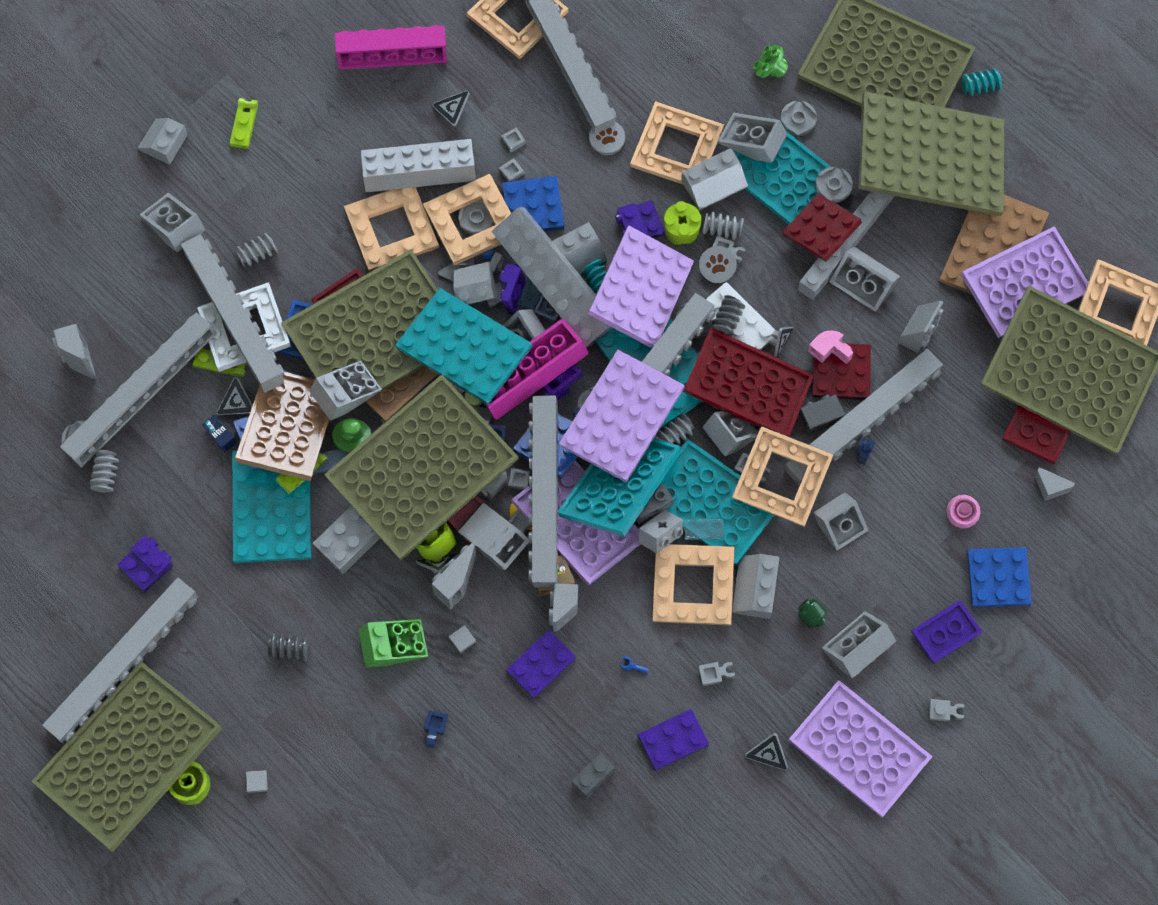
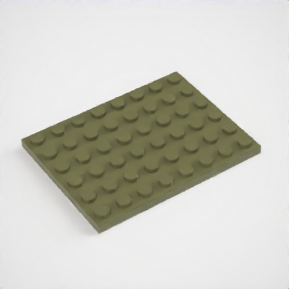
[797,0,975,107]
[859,92,1004,216]
[281,249,438,393]
[980,285,1158,455]
[324,375,519,561]
[31,662,223,852]

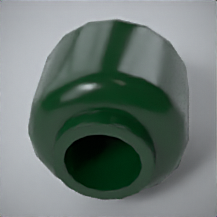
[798,598,827,628]

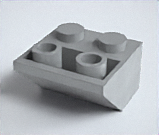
[549,583,578,632]

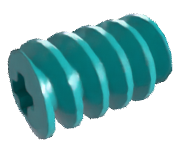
[961,68,1002,96]
[582,259,606,294]

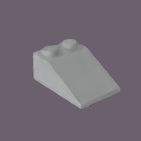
[718,113,787,163]
[140,193,205,252]

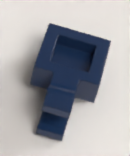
[857,438,875,465]
[424,710,448,748]

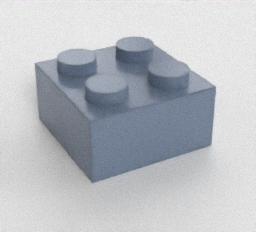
[534,295,560,324]

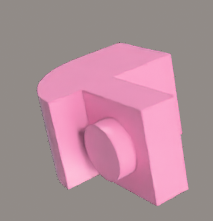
[808,331,853,364]

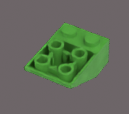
[359,619,428,668]

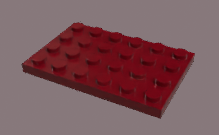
[683,327,814,437]

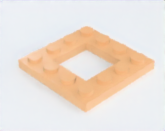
[467,0,569,59]
[630,101,724,185]
[423,174,511,266]
[344,187,439,273]
[1078,259,1158,346]
[732,426,833,527]
[653,544,734,625]

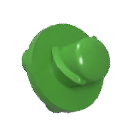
[753,45,788,78]
[332,418,371,453]

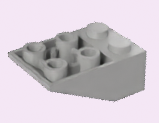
[898,301,944,353]
[309,361,382,421]
[458,503,529,571]
[432,542,476,610]

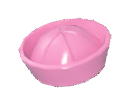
[946,495,980,528]

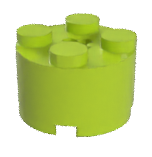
[663,201,701,245]
[416,522,456,562]
[169,762,210,805]

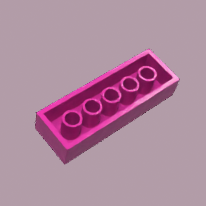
[335,25,447,70]
[481,318,589,420]

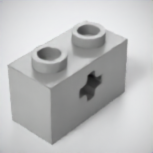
[639,510,683,553]

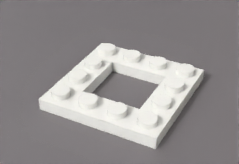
[197,282,291,372]

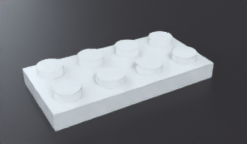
[706,282,776,350]

